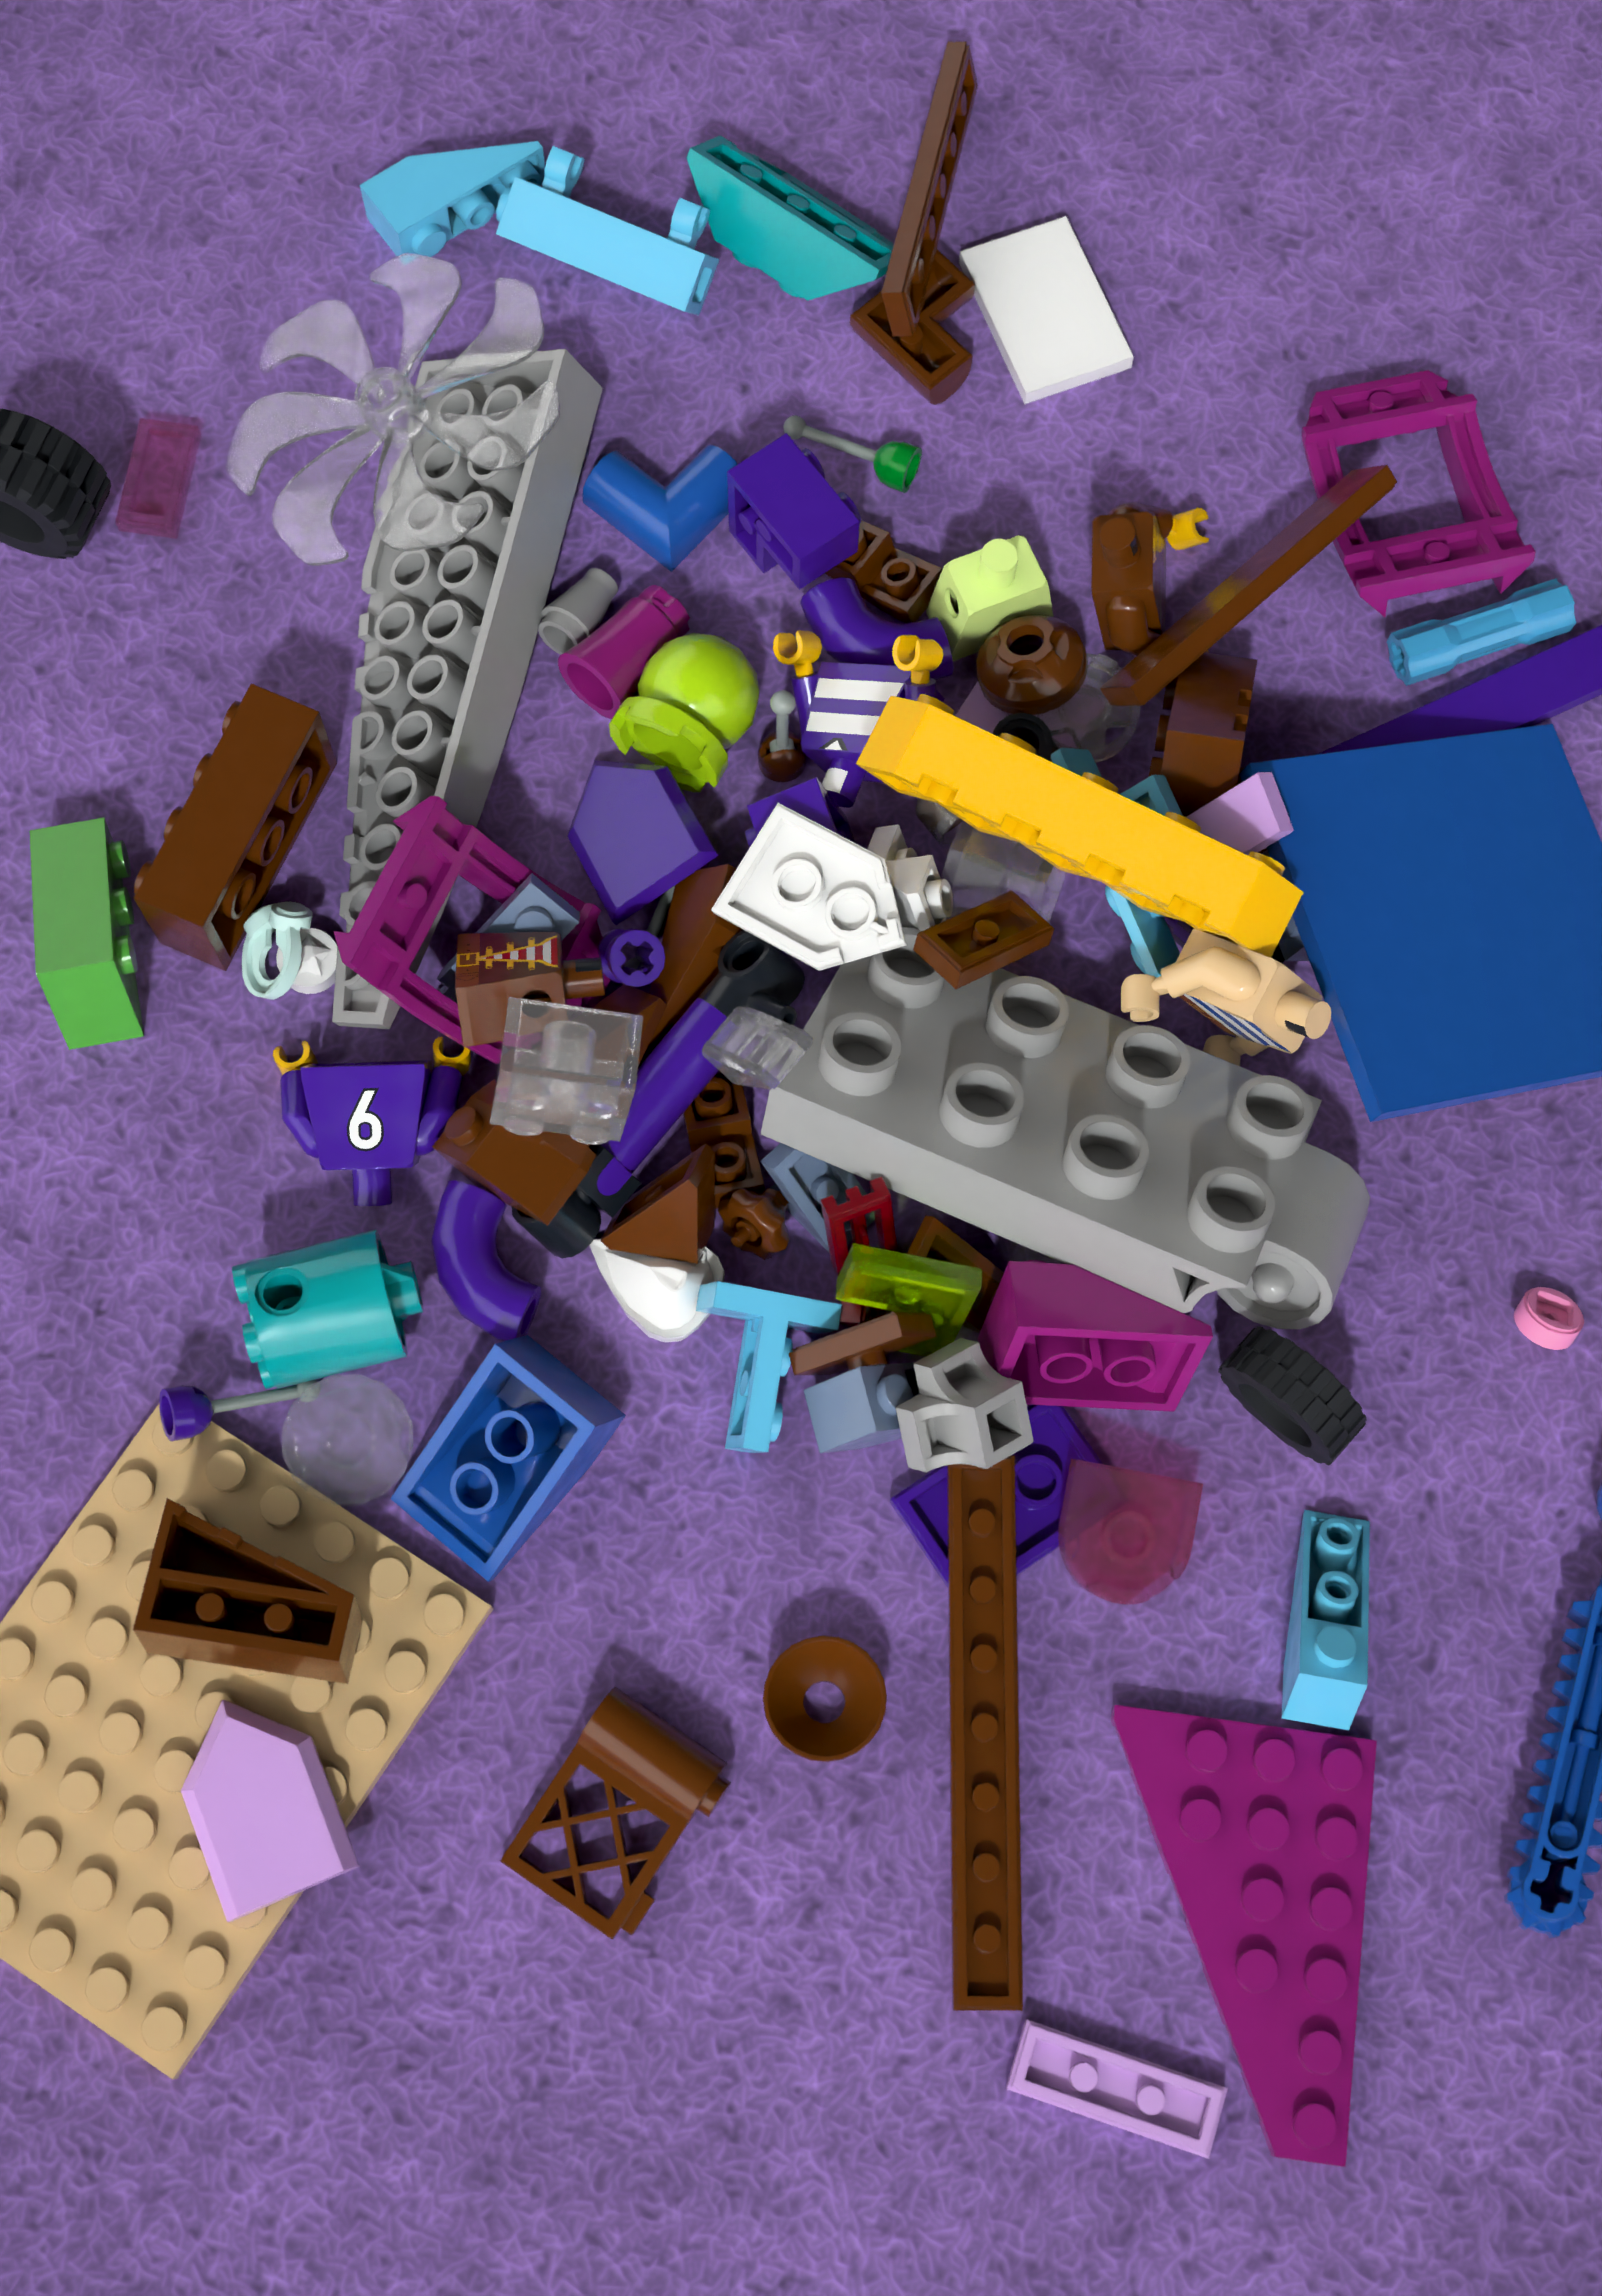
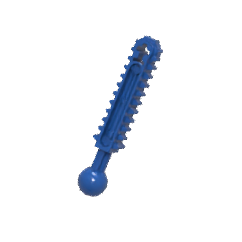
[1504,1483,1602,1938]

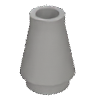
[538,568,618,655]

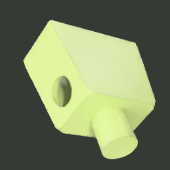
[926,535,1053,661]

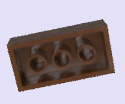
[134,683,337,971]

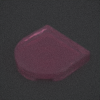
[1058,1459,1203,1604]

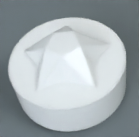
[276,928,337,994]

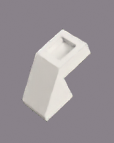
[867,824,953,931]

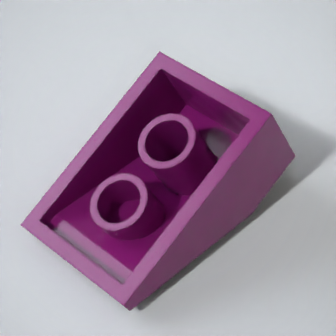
[978,1260,1213,1412]

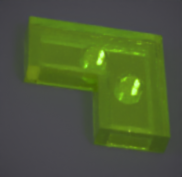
[835,1243,982,1356]

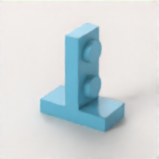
[696,1281,842,1453]

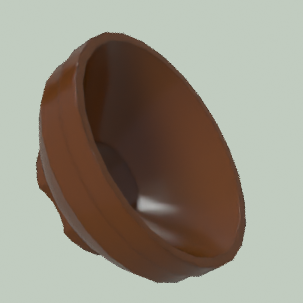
[976,614,1088,715]
[763,1636,887,1762]

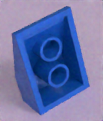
[390,1335,626,1582]

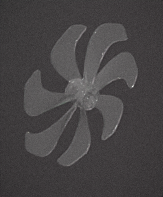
[226,253,560,566]

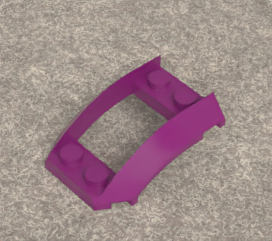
[1302,370,1536,617]
[334,796,611,1070]

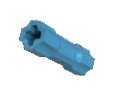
[1386,578,1576,686]

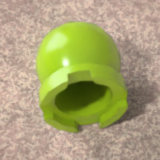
[609,633,759,793]

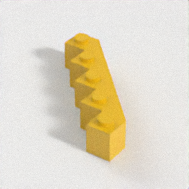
[856,694,1304,958]

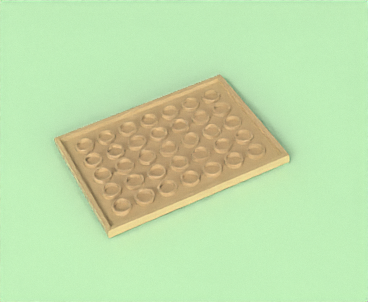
[0,1404,493,2080]

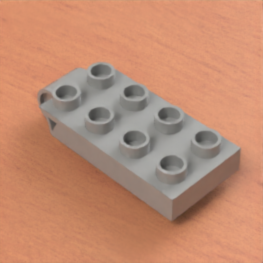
[761,927,1370,1329]

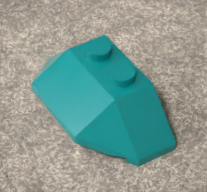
[686,135,894,301]

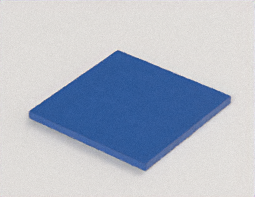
[1239,724,1602,1122]

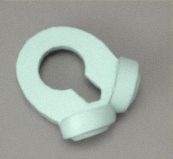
[242,902,313,1000]

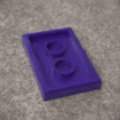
[890,1405,1128,1588]

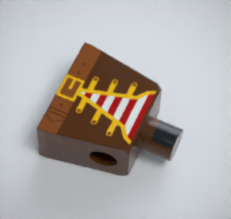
[455,932,605,1047]

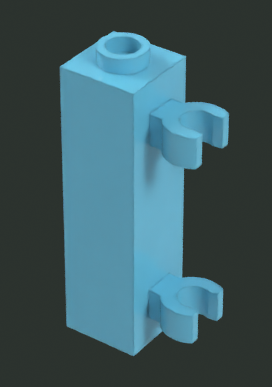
[496,146,719,315]

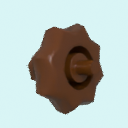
[718,1188,790,1260]

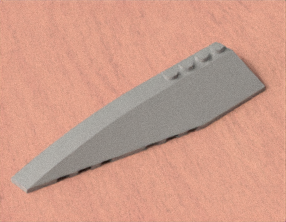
[332,349,603,1029]

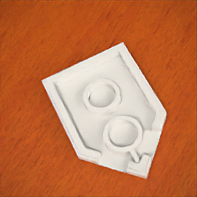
[711,803,907,971]

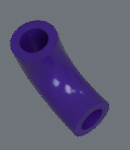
[800,578,953,680]
[431,1180,541,1341]

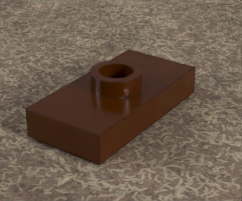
[913,890,1055,989]
[789,1312,937,1375]

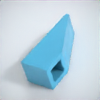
[360,141,545,267]
[1282,1510,1370,1730]

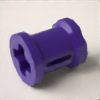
[597,928,665,987]

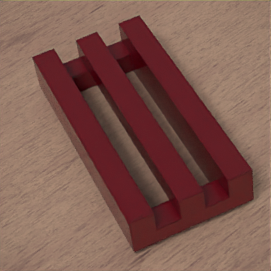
[821,1176,899,1282]

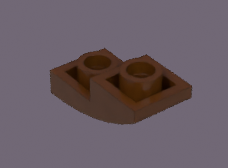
[825,520,942,623]
[683,1070,765,1209]

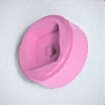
[1514,1287,1584,1350]

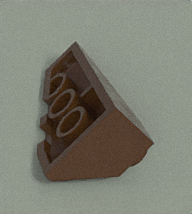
[432,984,667,1226]

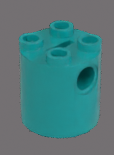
[232,1229,424,1389]

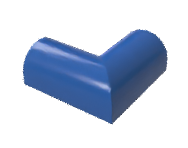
[582,445,738,572]

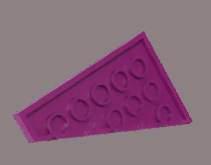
[1111,1705,1377,2167]

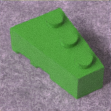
[30,817,144,1050]

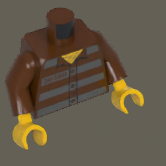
[1091,502,1209,657]

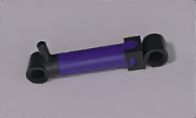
[511,930,805,1258]

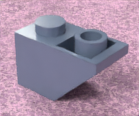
[803,1362,919,1453]

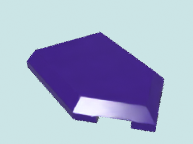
[567,760,719,926]

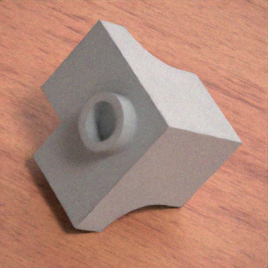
[895,1338,1034,1473]

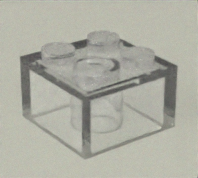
[490,997,643,1145]

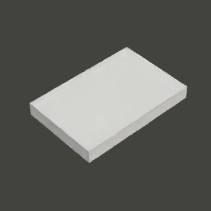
[959,216,1134,404]

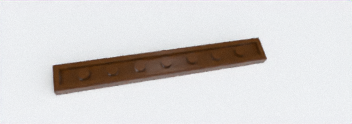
[947,1456,1023,2011]

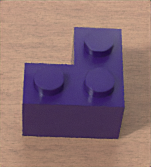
[727,433,861,590]

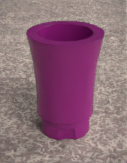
[558,585,690,719]

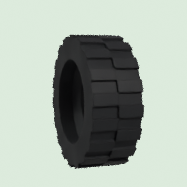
[1218,1326,1367,1465]

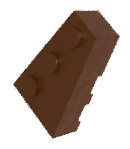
[1149,652,1258,817]
[133,1498,363,1684]

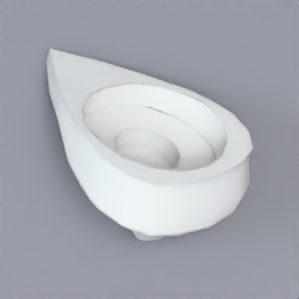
[589,1239,725,1343]

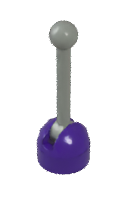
[159,1379,321,1442]

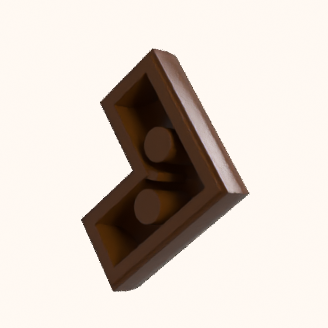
[850,249,975,405]

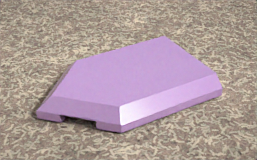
[181,1699,360,1922]

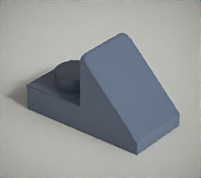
[760,1143,875,1252]

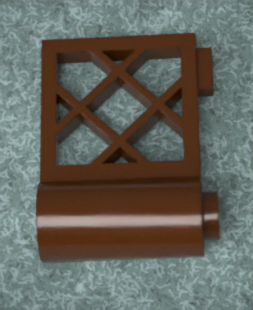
[500,1687,731,1940]

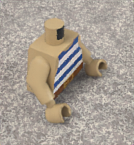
[1121,928,1331,1066]

